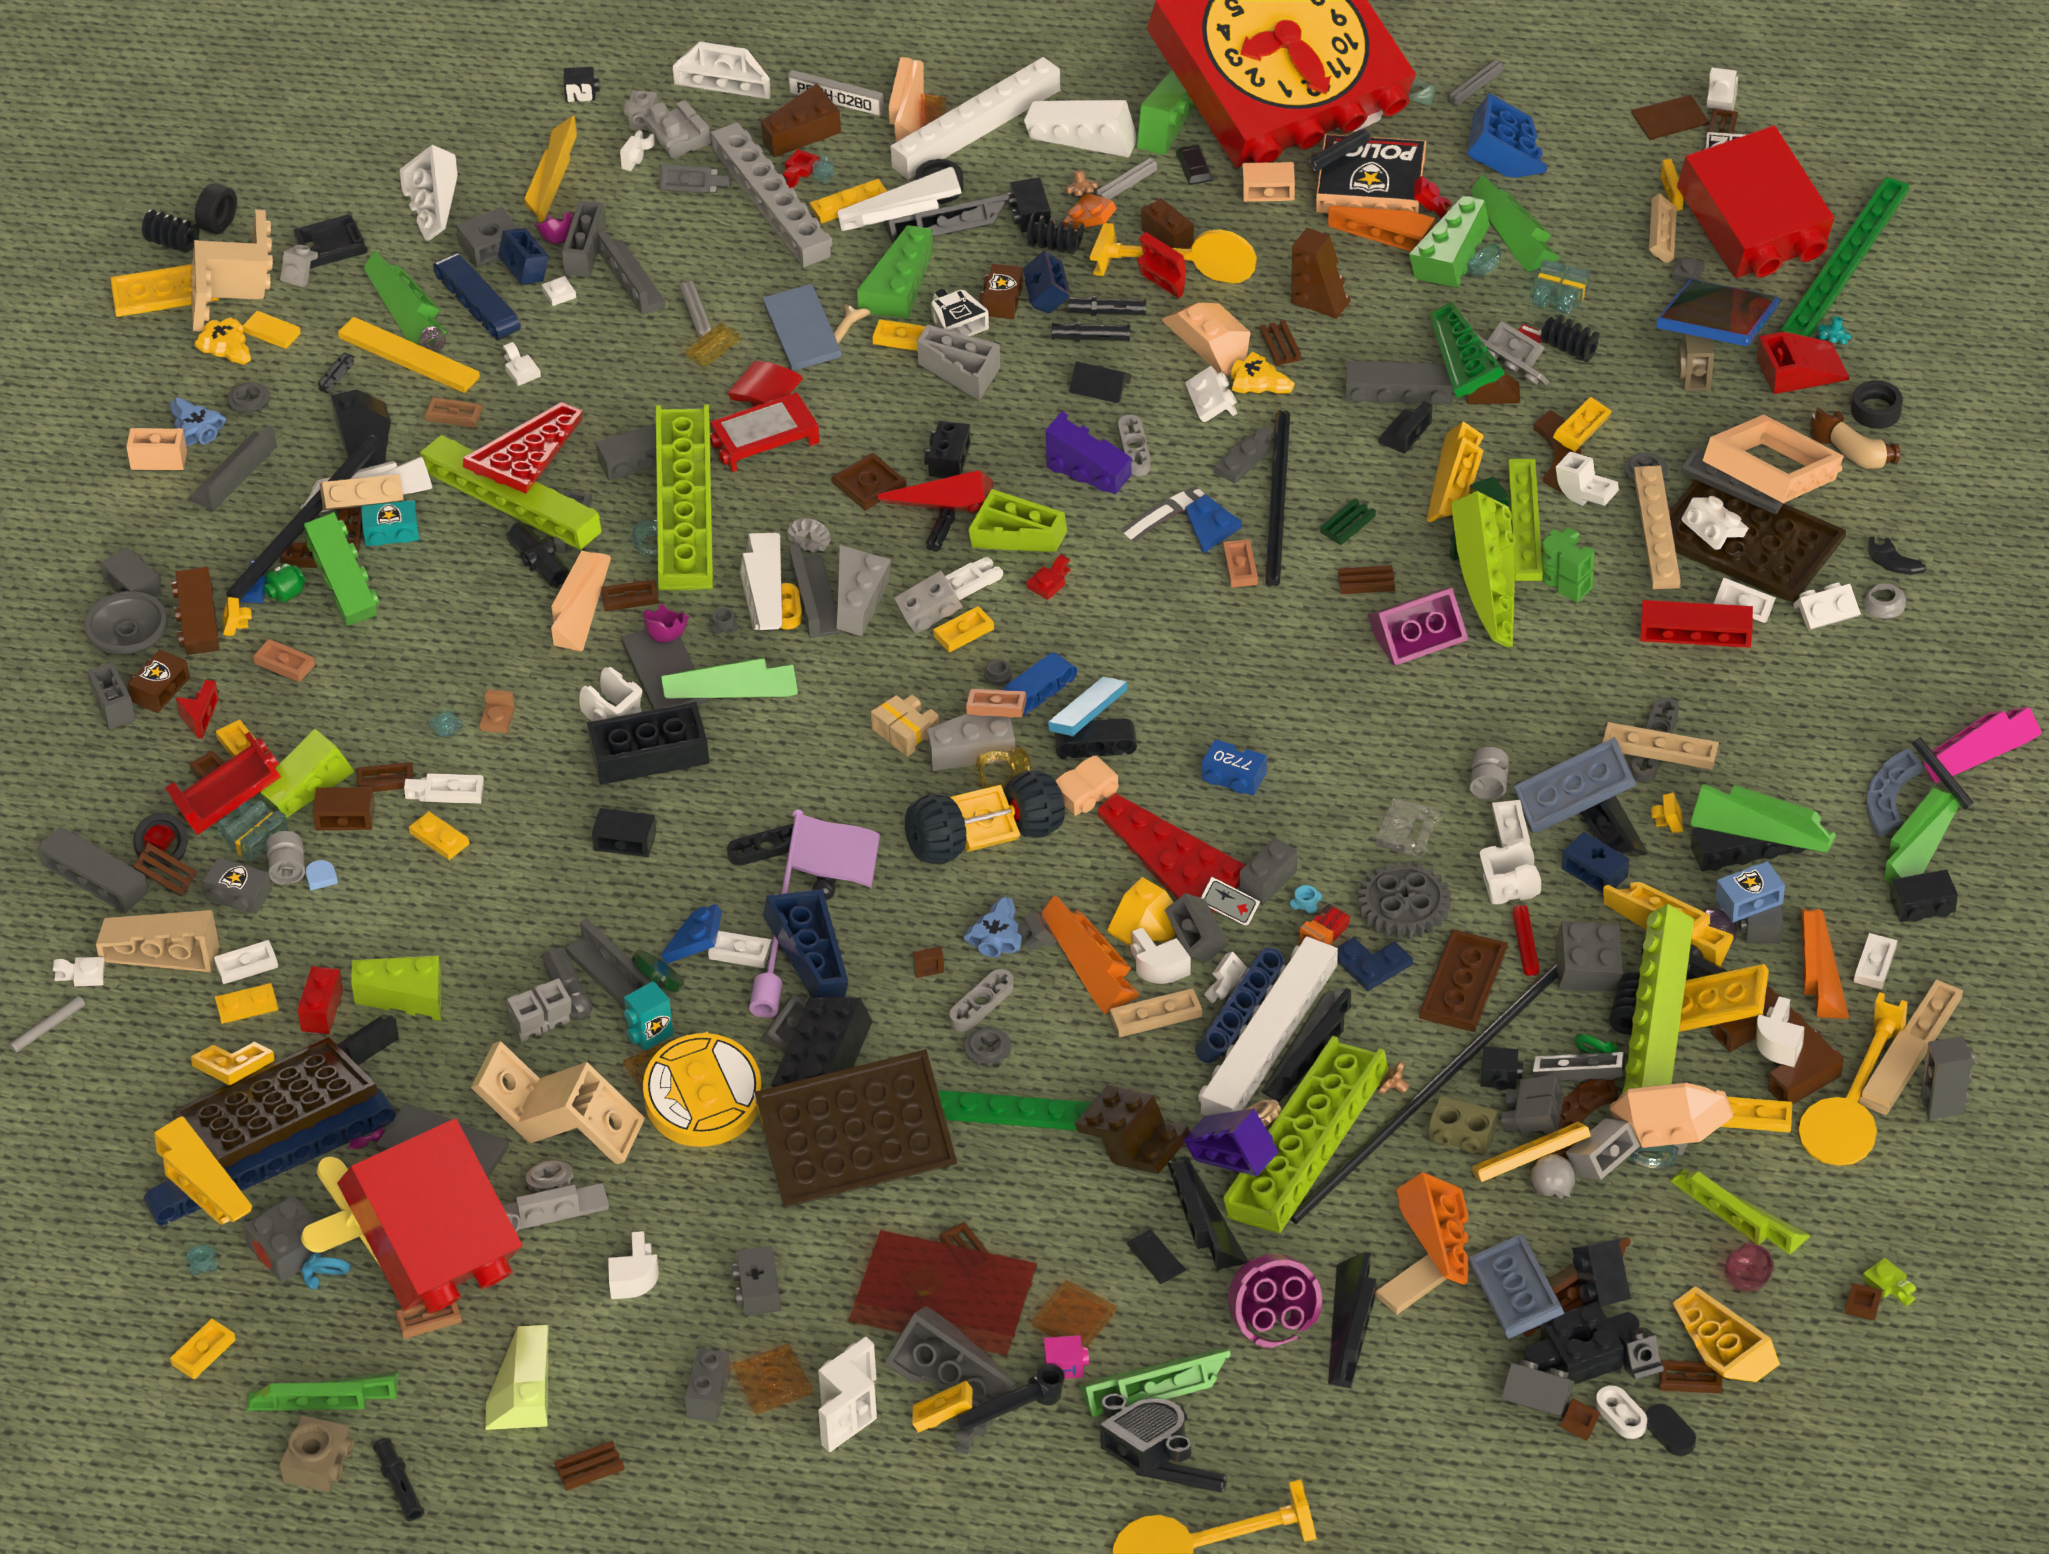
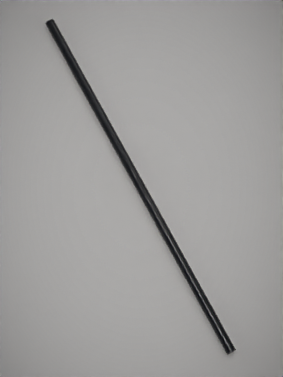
[1290,962,1558,1224]

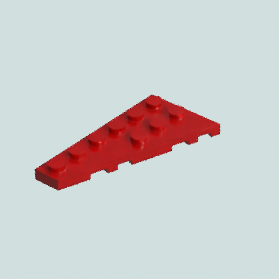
[463,402,582,494]
[1098,793,1246,913]

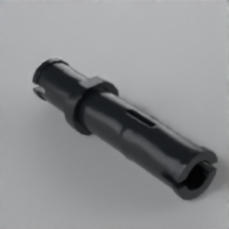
[1068,295,1146,316]
[1051,321,1130,342]
[373,1438,424,1522]

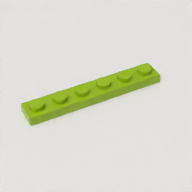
[1508,459,1543,581]

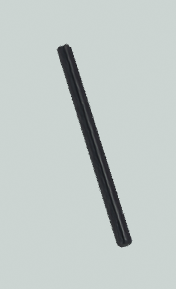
[1265,410,1290,586]
[226,435,381,601]

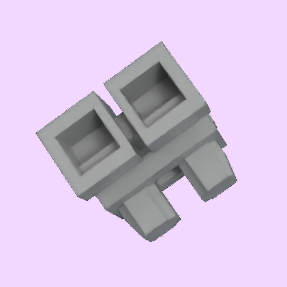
[644,100,711,158]
[506,978,572,1043]

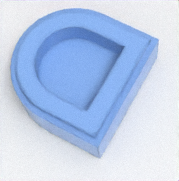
[306,860,338,891]

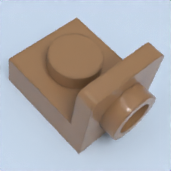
[480,689,515,734]

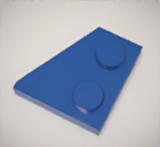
[1185,494,1242,553]
[661,904,722,963]

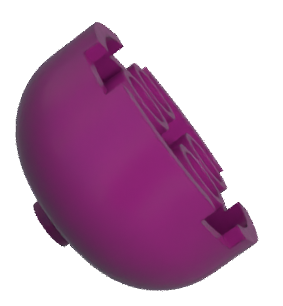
[1228,1253,1322,1348]

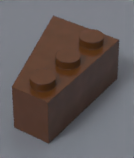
[761,83,841,157]
[1291,228,1351,319]
[172,567,220,655]

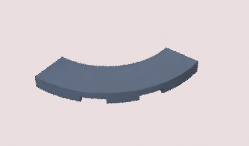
[1867,748,1924,837]

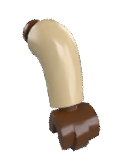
[1810,407,1900,469]

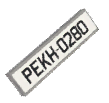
[788,70,884,116]

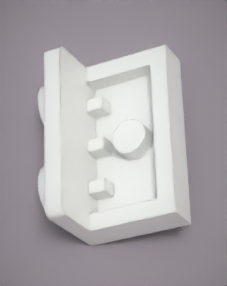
[1185,366,1238,422]
[1682,496,1748,550]
[1793,583,1861,631]

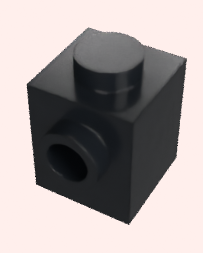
[1480,1046,1524,1090]

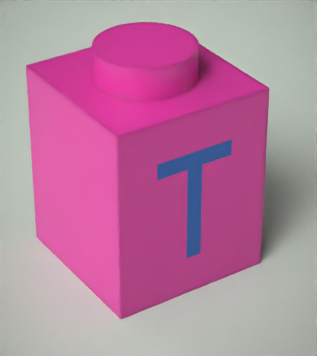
[1044,1335,1089,1379]

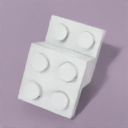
[818,1337,877,1453]

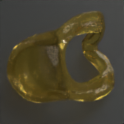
[976,747,1030,791]

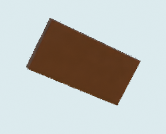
[1419,929,1508,1032]

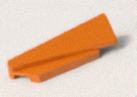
[1042,895,1140,1014]
[1801,909,1849,1019]

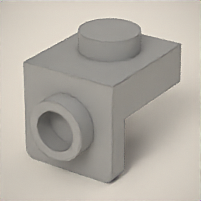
[280,245,318,287]

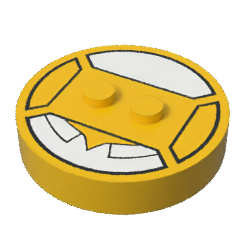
[643,1033,762,1147]

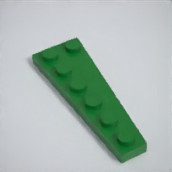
[1429,302,1505,398]

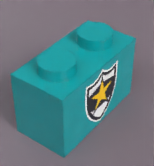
[361,500,419,546]
[623,981,673,1051]

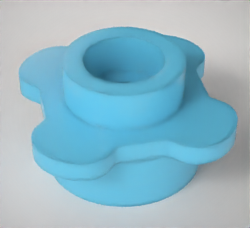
[1290,885,1322,914]

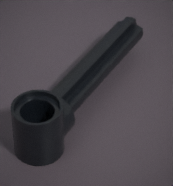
[955,1364,1065,1431]

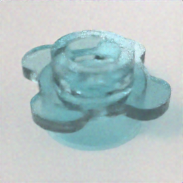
[813,154,834,185]
[429,710,463,737]
[186,1245,218,1275]

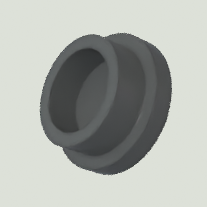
[984,659,1012,685]

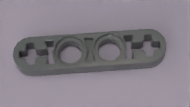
[1631,698,1679,783]

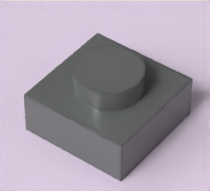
[1672,257,1705,283]

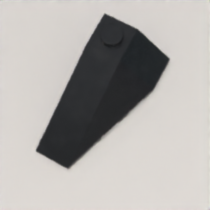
[331,389,391,470]

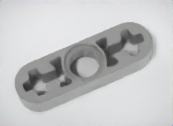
[1118,415,1151,476]
[949,969,1014,1032]

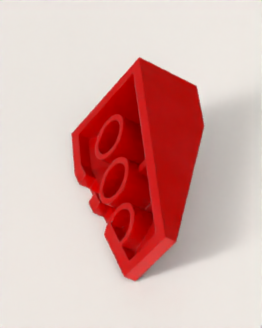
[877,470,993,514]

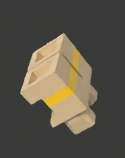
[871,695,939,757]

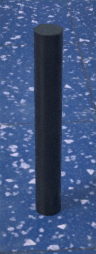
[1911,737,1974,810]

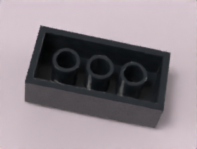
[587,702,710,785]
[771,997,873,1087]

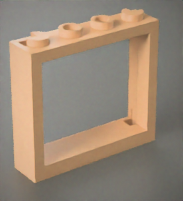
[1703,415,1844,503]

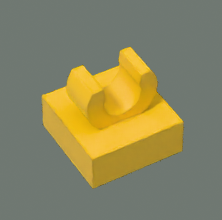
[222,597,252,636]
[1651,792,1684,833]

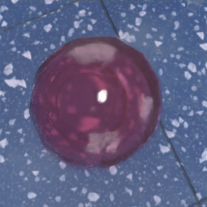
[1724,1243,1774,1292]

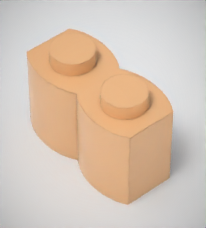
[1056,756,1118,816]

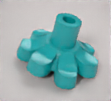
[1817,316,1851,345]

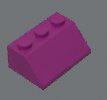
[1368,588,1469,666]

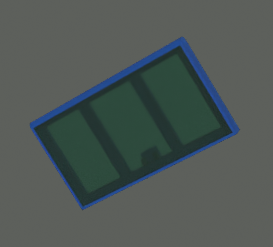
[1656,279,1781,346]

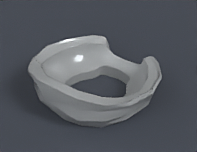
[1863,583,1906,619]

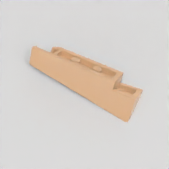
[889,57,924,141]
[551,551,611,651]

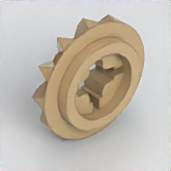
[1247,1100,1281,1126]

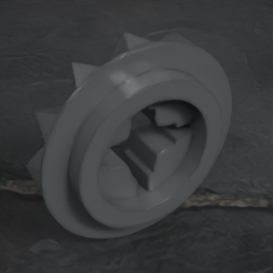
[228,382,270,415]
[1625,452,1668,483]
[964,1027,1011,1067]

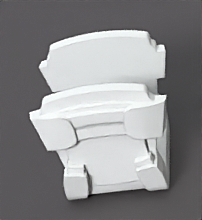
[579,667,642,721]
[1480,839,1541,904]

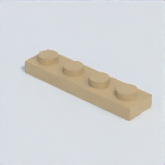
[1602,722,1719,770]

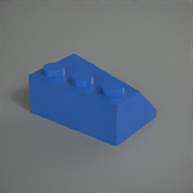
[1467,93,1547,178]

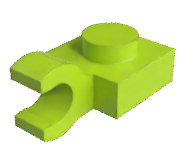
[1863,1258,1916,1306]

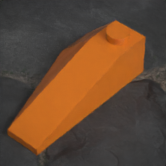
[1396,1172,1468,1285]

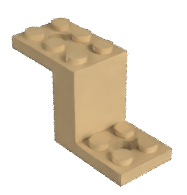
[191,210,272,332]
[471,1041,645,1164]

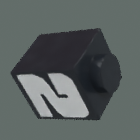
[564,66,600,102]

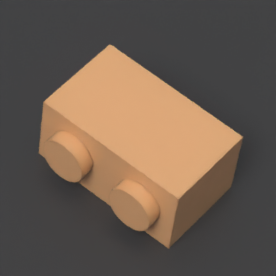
[1243,162,1295,201]
[127,428,187,470]

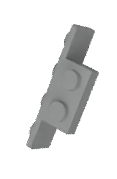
[1478,321,1549,386]
[502,1183,609,1230]

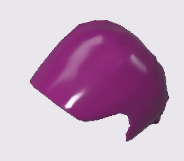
[534,211,575,245]
[643,604,690,643]

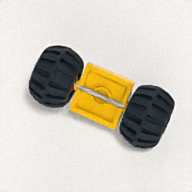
[904,771,1065,864]

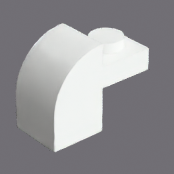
[1707,68,1738,111]
[1556,452,1619,506]
[1130,927,1191,984]
[1756,997,1804,1067]
[608,1231,659,1299]

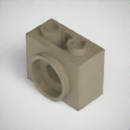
[1677,324,1714,391]
[280,1416,354,1492]

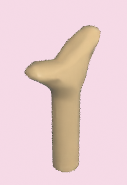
[834,304,870,344]

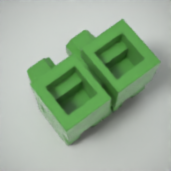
[1542,527,1594,602]

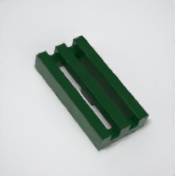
[1320,498,1376,545]

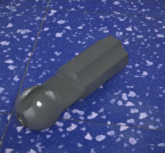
[542,947,592,1020]

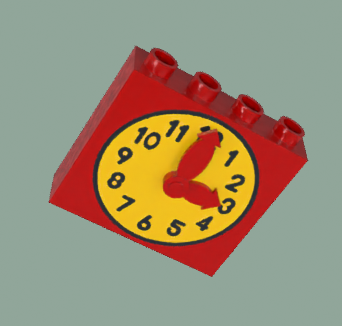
[1147,0,1416,168]

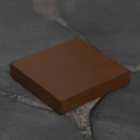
[831,453,907,511]

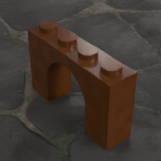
[1711,985,1844,1105]

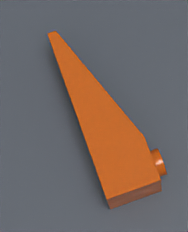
[1328,206,1435,252]

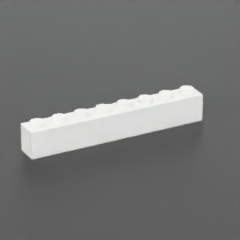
[891,57,1060,180]
[1198,936,1338,1116]

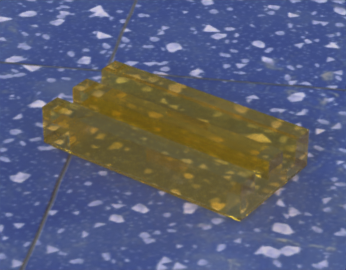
[686,323,741,367]

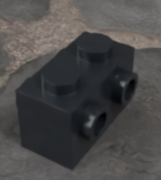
[924,421,971,478]

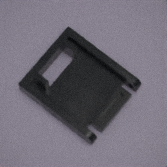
[293,214,367,269]

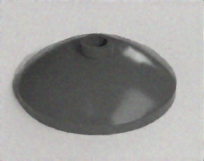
[84,591,167,654]

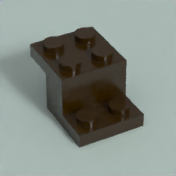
[1074,1085,1190,1174]

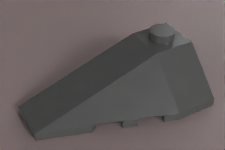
[885,1306,1017,1403]

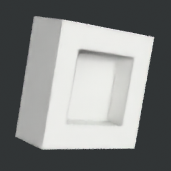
[541,276,576,306]

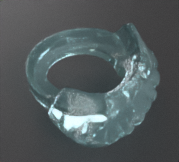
[1630,1145,1677,1169]

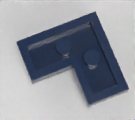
[1336,937,1413,992]

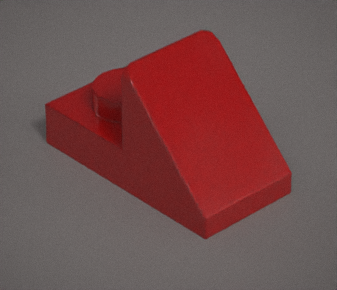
[176,680,219,739]

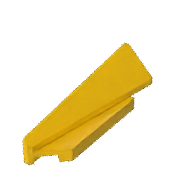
[1603,882,1733,967]
[154,1117,252,1225]

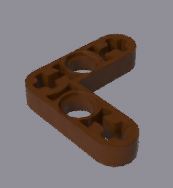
[280,507,363,568]

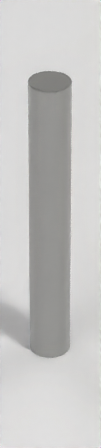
[9,996,85,1053]

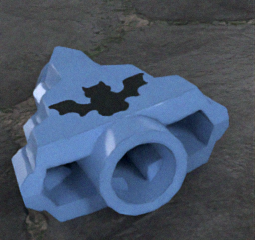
[170,397,226,446]
[964,897,1022,958]

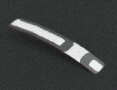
[1121,486,1205,542]

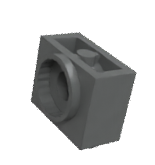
[456,207,519,267]

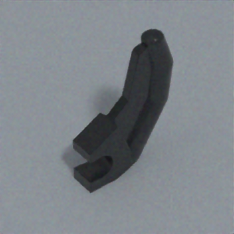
[1868,537,1926,575]

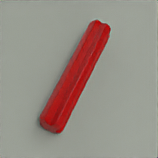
[1512,905,1540,976]

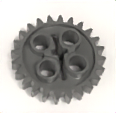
[1358,861,1451,940]

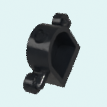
[1100,1394,1192,1476]

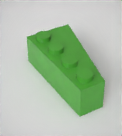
[857,225,933,319]
[304,513,380,626]

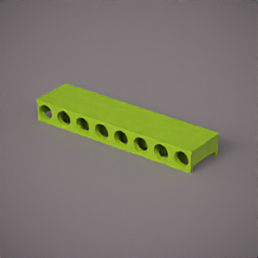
[656,404,713,591]
[1223,1036,1389,1234]

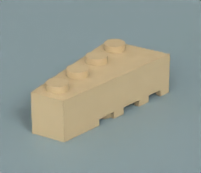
[96,910,220,972]

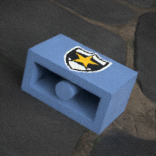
[1715,861,1785,923]

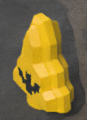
[194,317,251,365]
[1231,352,1295,394]

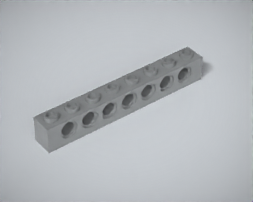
[711,122,833,267]

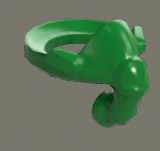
[1573,1034,1618,1054]

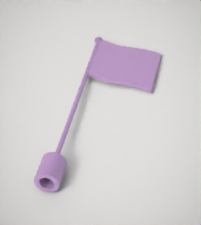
[749,810,880,1018]

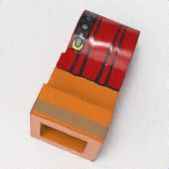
[1299,904,1350,946]

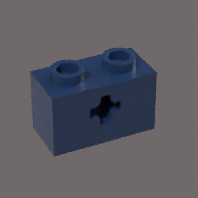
[498,228,549,284]
[1023,250,1070,314]
[1562,832,1629,894]

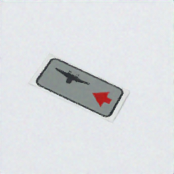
[1201,877,1260,926]

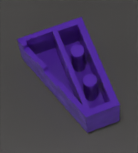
[1046,411,1132,495]
[1183,1108,1278,1176]

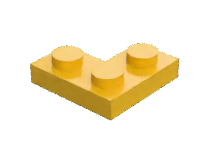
[191,1042,275,1085]

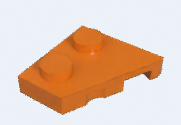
[1064,193,1117,230]

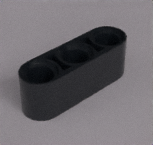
[1054,718,1137,759]

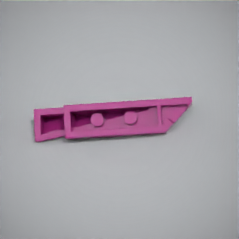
[1924,707,2042,783]

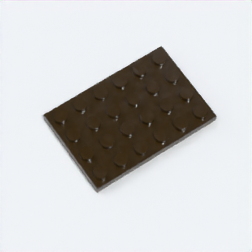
[1669,479,1846,603]
[172,1037,379,1168]
[754,1049,957,1208]

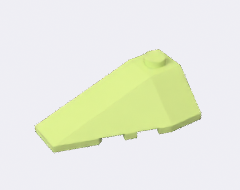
[486,1325,548,1430]

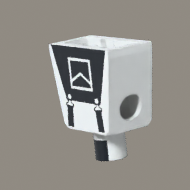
[931,289,989,336]

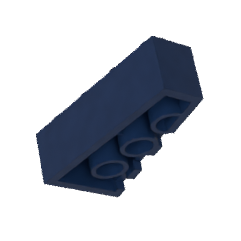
[763,889,848,998]

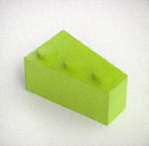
[969,489,1067,552]
[259,729,355,818]
[351,956,442,1021]

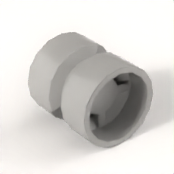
[1470,747,1509,800]
[266,831,305,884]

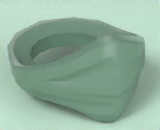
[1408,81,1436,105]

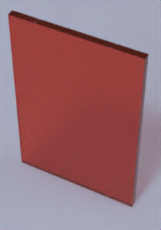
[849,1230,1037,1356]

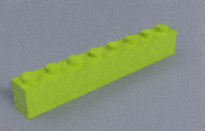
[420,435,602,550]
[1622,904,1694,1094]

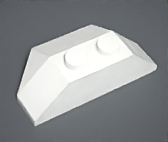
[673,42,771,99]

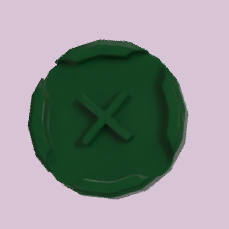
[632,949,684,992]

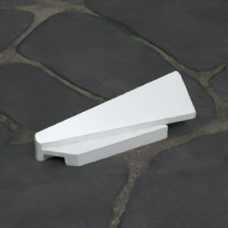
[838,167,961,231]
[740,533,782,630]

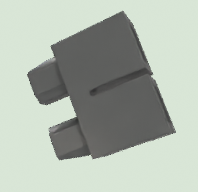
[1501,1074,1564,1139]

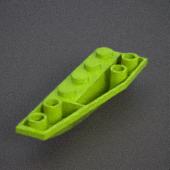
[1451,491,1515,648]

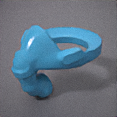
[301,1252,351,1290]

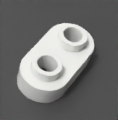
[1596,1386,1647,1439]

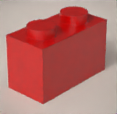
[297,966,343,1034]

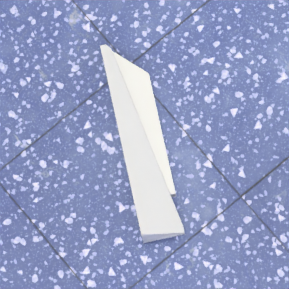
[300,457,432,512]

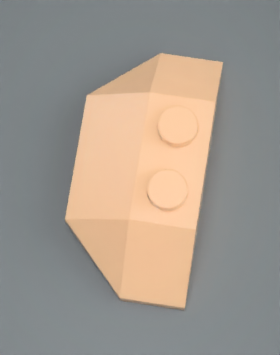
[1162,303,1250,377]
[1610,1083,1733,1148]

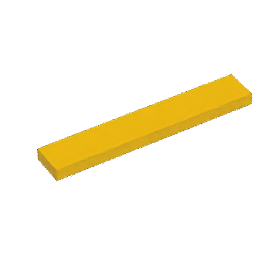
[338,317,480,393]

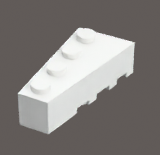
[1024,100,1138,157]

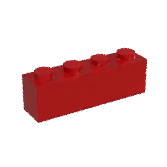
[1640,600,1753,648]

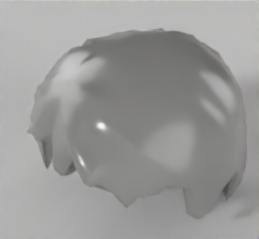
[1530,1154,1575,1199]

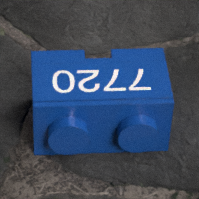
[1202,739,1267,796]

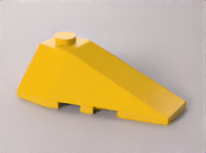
[1672,1286,1780,1382]

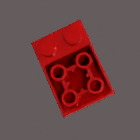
[1757,332,1849,394]

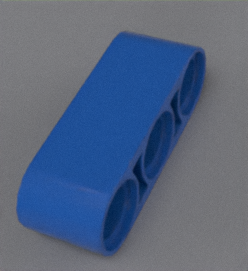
[1003,652,1077,716]

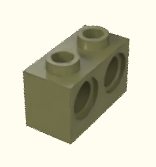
[1429,1096,1497,1155]

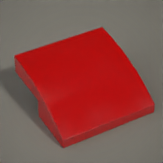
[1137,232,1186,299]
[728,361,803,407]

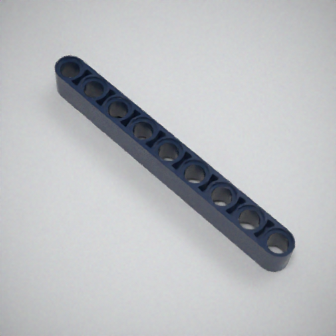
[143,1088,396,1226]

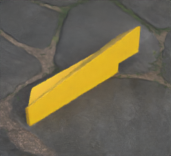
[524,116,577,223]
[1426,421,1484,522]

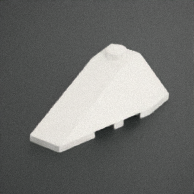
[400,145,458,240]

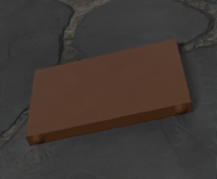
[1631,95,1709,140]

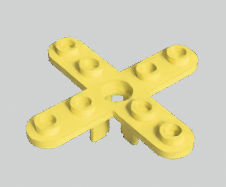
[301,1157,380,1266]

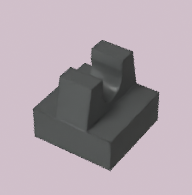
[1019,910,1058,951]

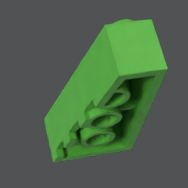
[1137,70,1195,155]
[1409,196,1490,288]

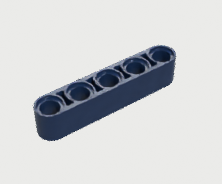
[433,253,521,341]
[1195,947,1284,1063]

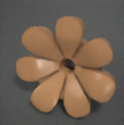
[1066,170,1099,196]
[1377,1061,1409,1095]

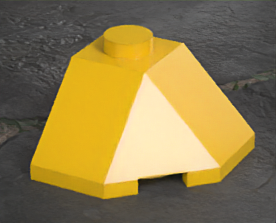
[1107,877,1177,946]

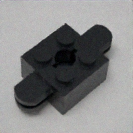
[1524,1302,1640,1385]

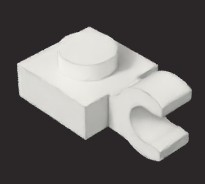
[620,130,655,171]
[503,342,541,386]
[1204,952,1247,1003]
[53,957,105,987]

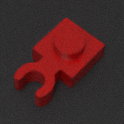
[1414,176,1452,218]

